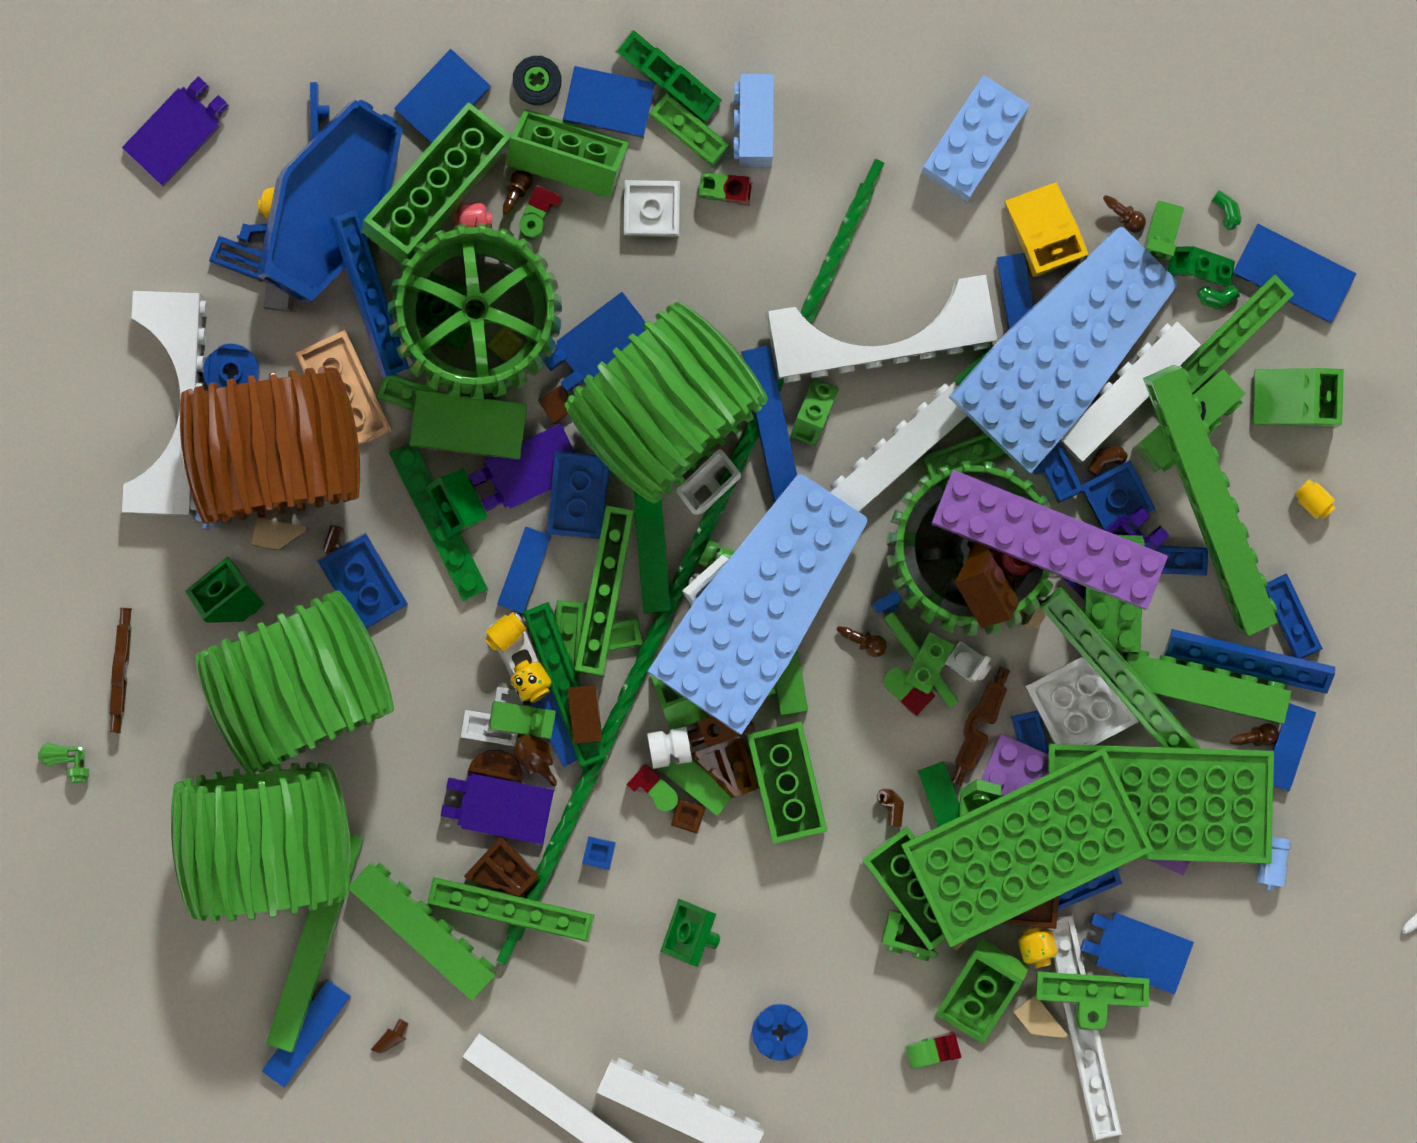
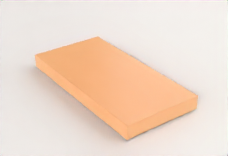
[295,330,392,446]

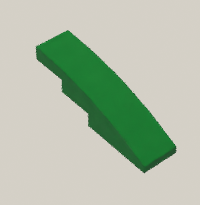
[615,30,722,122]

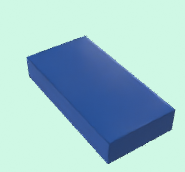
[1011,710,1048,754]

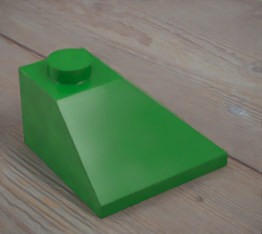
[185,557,265,623]

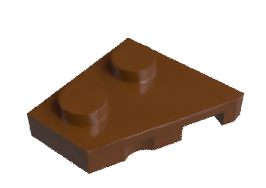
[691,736,760,798]
[464,837,541,897]

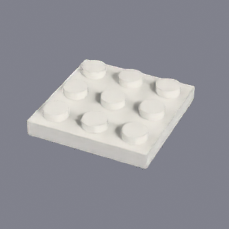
[1025,656,1138,745]

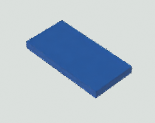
[1233,224,1357,323]

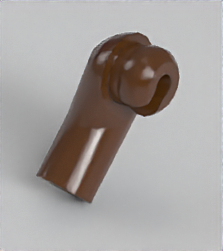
[1087,445,1128,477]
[323,525,343,555]
[877,788,904,827]

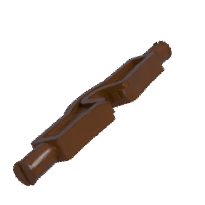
[109,607,132,733]
[951,666,1010,786]

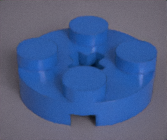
[203,344,260,388]
[752,1004,808,1061]

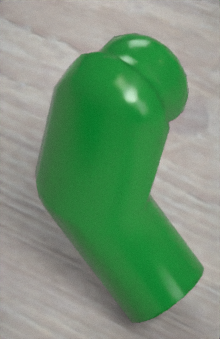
[1211,190,1242,230]
[1197,285,1240,309]

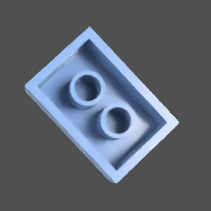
[734,74,774,167]

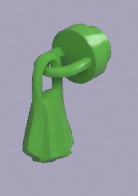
[38,743,89,783]

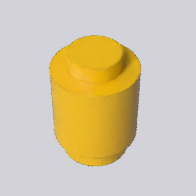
[1294,479,1336,519]
[484,612,526,653]

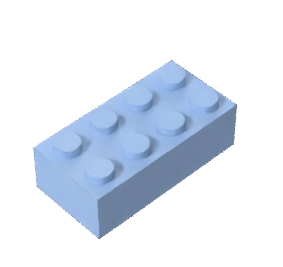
[921,75,1030,202]

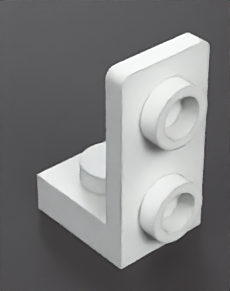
[945,641,992,683]

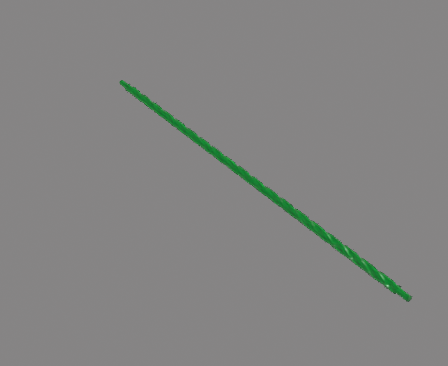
[496,159,885,965]

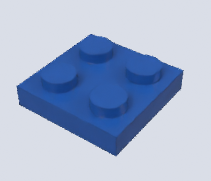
[1081,460,1156,530]

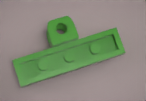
[1035,972,1150,1030]

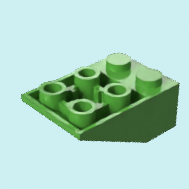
[1253,368,1344,428]

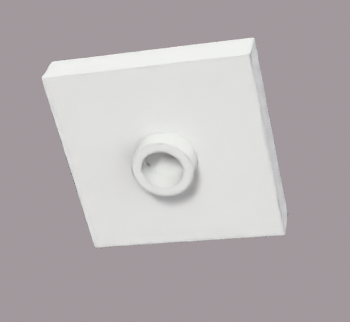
[624,180,680,237]

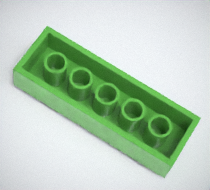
[362,102,512,263]

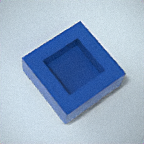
[871,590,902,616]
[582,836,616,870]

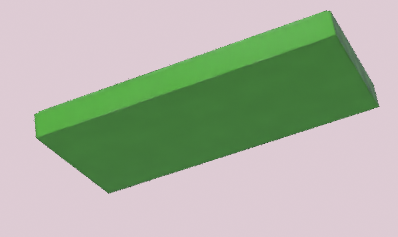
[410,390,528,460]

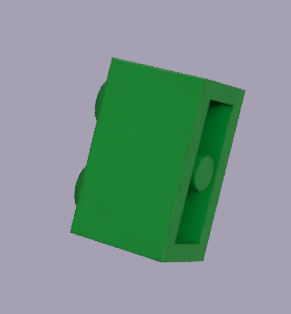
[424,468,488,537]

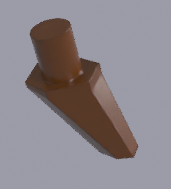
[370,1018,409,1054]

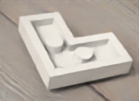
[461,687,524,746]

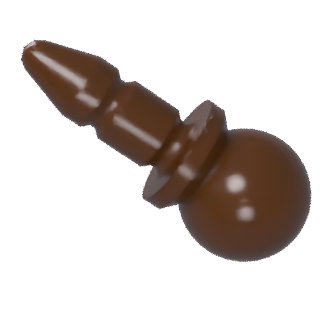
[503,170,532,215]
[1103,195,1146,233]
[836,626,887,657]
[1230,723,1279,746]

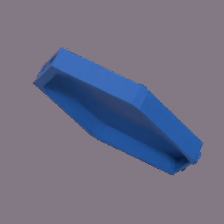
[257,100,403,303]

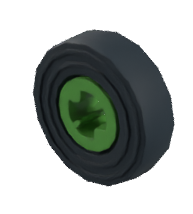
[513,56,562,105]

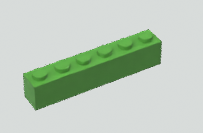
[575,505,635,677]
[1124,650,1292,724]
[349,862,496,1001]

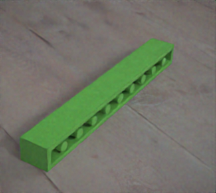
[1143,365,1278,636]

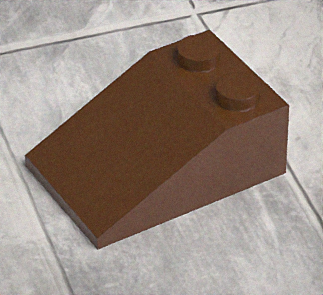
[955,543,1019,628]

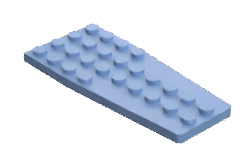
[948,227,1177,474]
[647,474,867,735]

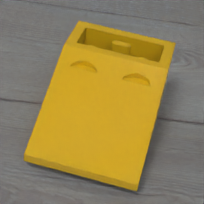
[1004,182,1089,278]

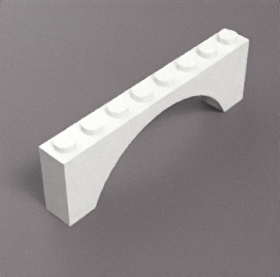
[765,275,997,383]
[122,291,208,517]

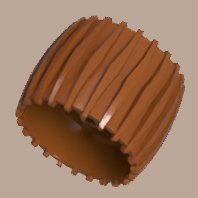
[180,367,360,524]

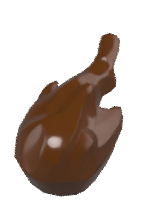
[514,734,557,786]

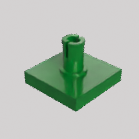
[660,899,720,967]

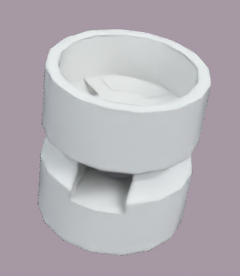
[647,727,692,769]

